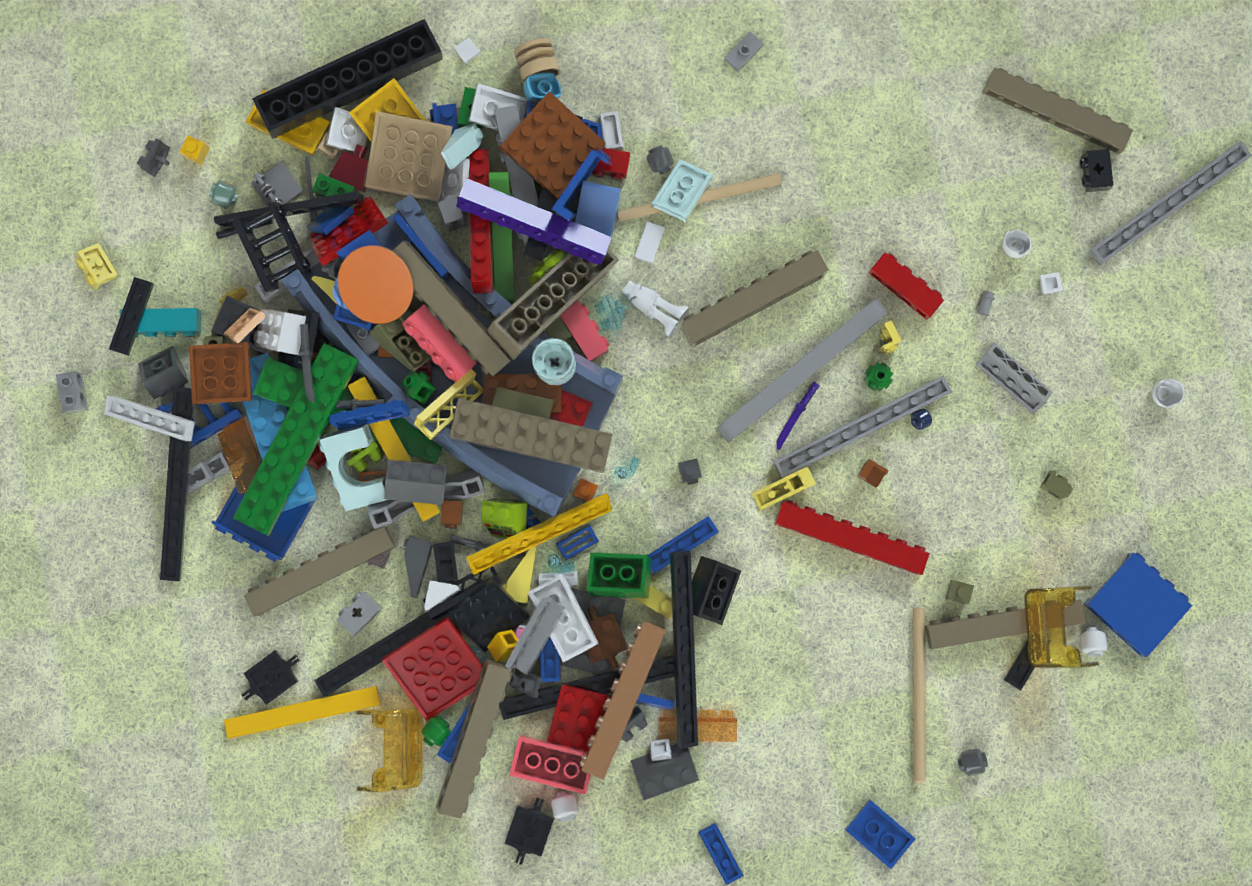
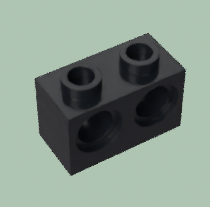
[433,541,458,583]

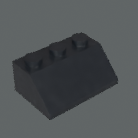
[692,556,741,625]

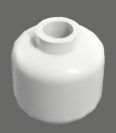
[1080,627,1107,657]
[551,791,579,822]

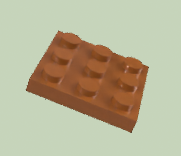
[189,342,253,405]

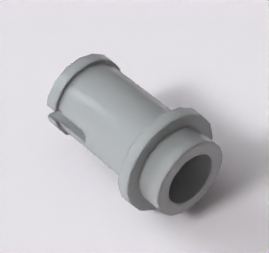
[977,291,995,316]

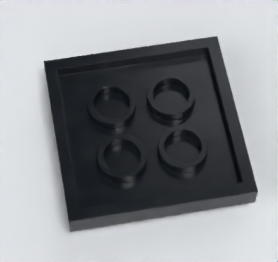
[278,309,320,370]
[447,577,529,652]

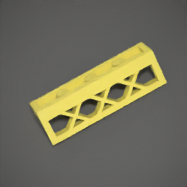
[414,369,483,440]

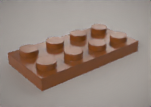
[483,374,562,414]

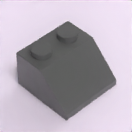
[138,346,188,399]

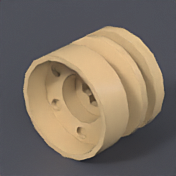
[514,38,560,83]

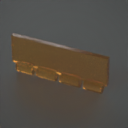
[218,418,261,494]
[659,709,737,742]

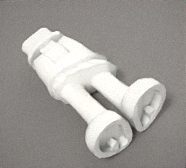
[622,281,689,337]

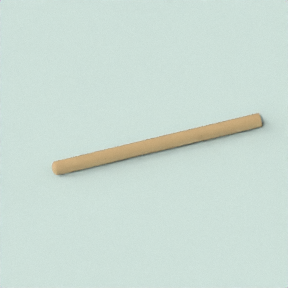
[616,173,782,222]
[913,608,926,784]

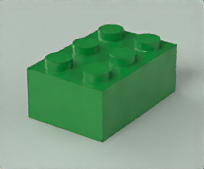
[587,553,652,599]

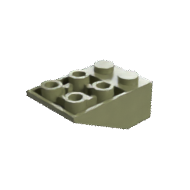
[370,308,431,372]

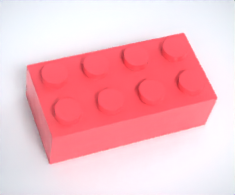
[509,734,591,794]

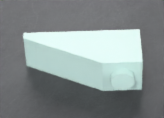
[441,123,483,169]

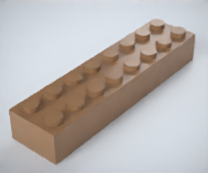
[580,621,666,780]

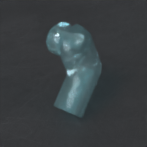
[468,644,489,665]

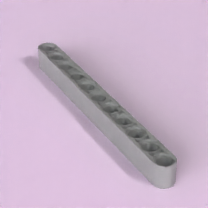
[716,298,888,443]

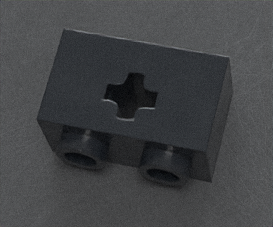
[1080,149,1114,192]

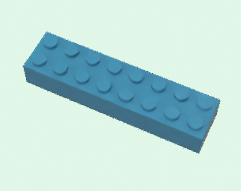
[243,353,319,512]

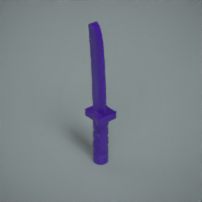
[777,382,820,450]

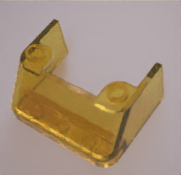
[1024,586,1099,668]
[357,708,422,793]

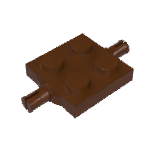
[587,606,628,670]

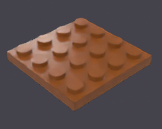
[499,91,606,199]

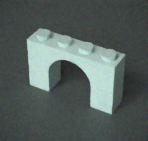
[319,424,388,511]

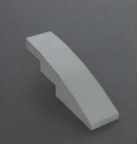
[187,442,252,495]

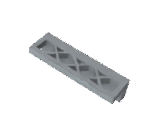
[976,342,1052,414]
[504,597,566,675]

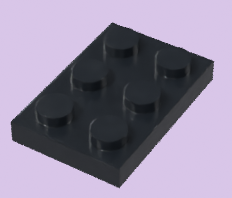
[211,296,268,354]

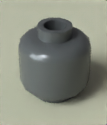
[646,145,674,175]
[958,748,988,776]

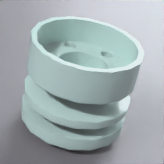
[532,339,576,386]

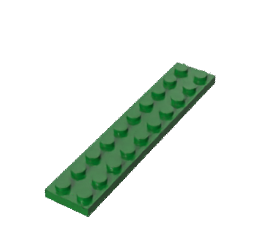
[233,343,360,536]
[253,357,442,464]

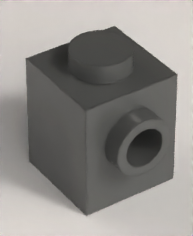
[678,458,702,485]

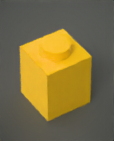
[180,135,210,165]
[487,630,519,662]

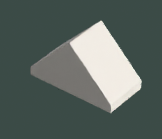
[424,580,462,611]

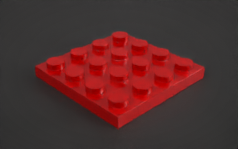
[307,196,388,266]
[382,617,483,721]

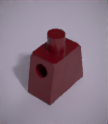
[329,144,369,192]

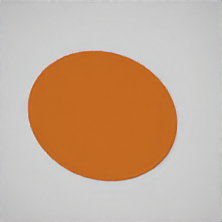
[338,246,413,324]

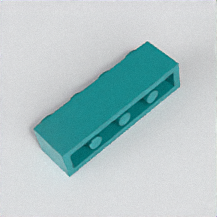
[120,308,201,338]

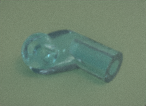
[614,457,641,479]
[548,554,575,573]

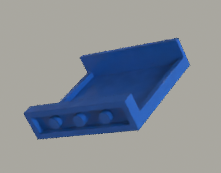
[552,149,612,220]
[211,462,316,562]
[1083,553,1193,657]

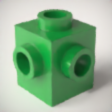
[864,362,893,391]
[400,371,436,403]

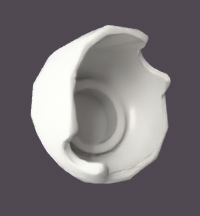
[1002,229,1032,258]
[1151,379,1185,408]

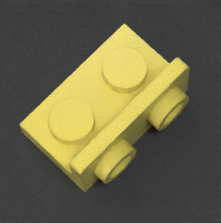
[75,243,118,290]
[878,320,901,355]

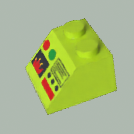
[481,499,527,539]

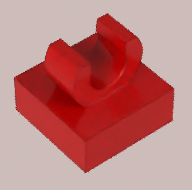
[308,445,326,471]

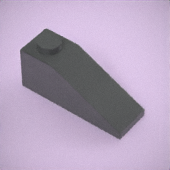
[403,536,434,598]

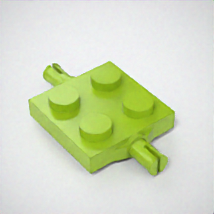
[528,249,569,285]

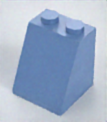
[575,181,621,241]

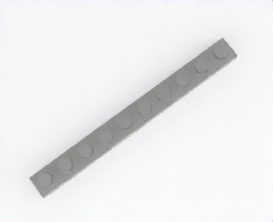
[1089,141,1252,266]
[773,375,952,478]

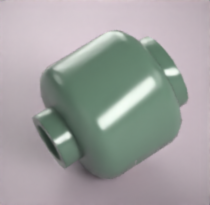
[209,180,239,208]

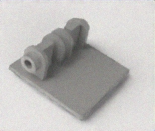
[251,161,303,207]

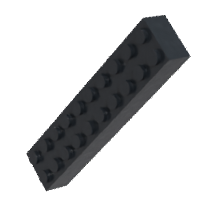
[252,19,443,139]

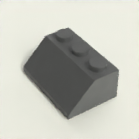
[384,460,447,505]
[631,744,700,800]

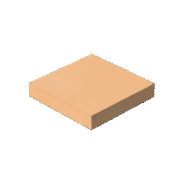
[223,308,266,343]

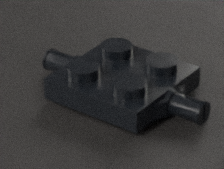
[241,650,300,705]
[504,797,554,865]

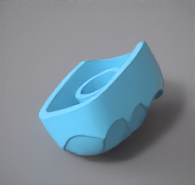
[523,73,561,102]

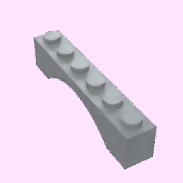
[367,469,485,529]

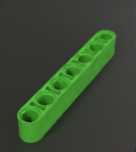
[489,172,515,305]

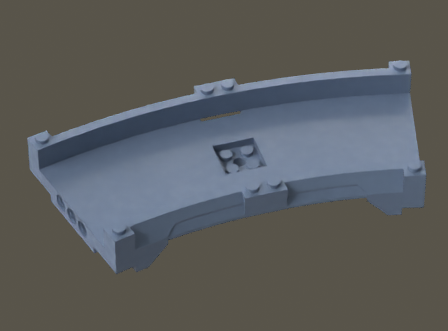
[282,194,623,517]

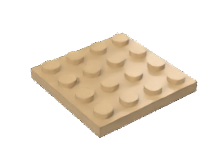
[365,111,453,202]

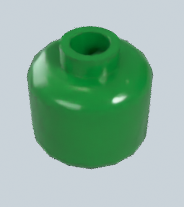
[421,716,451,747]

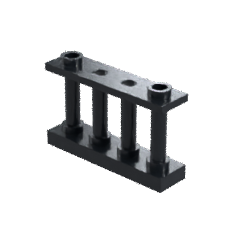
[232,202,311,292]

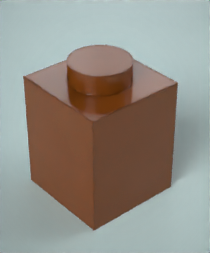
[441,500,463,529]

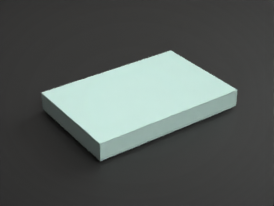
[652,159,713,222]

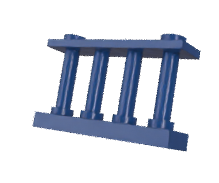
[156,402,245,449]

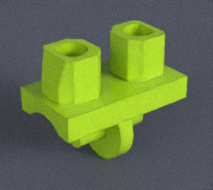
[347,442,383,473]

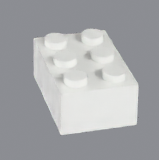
[253,308,306,355]

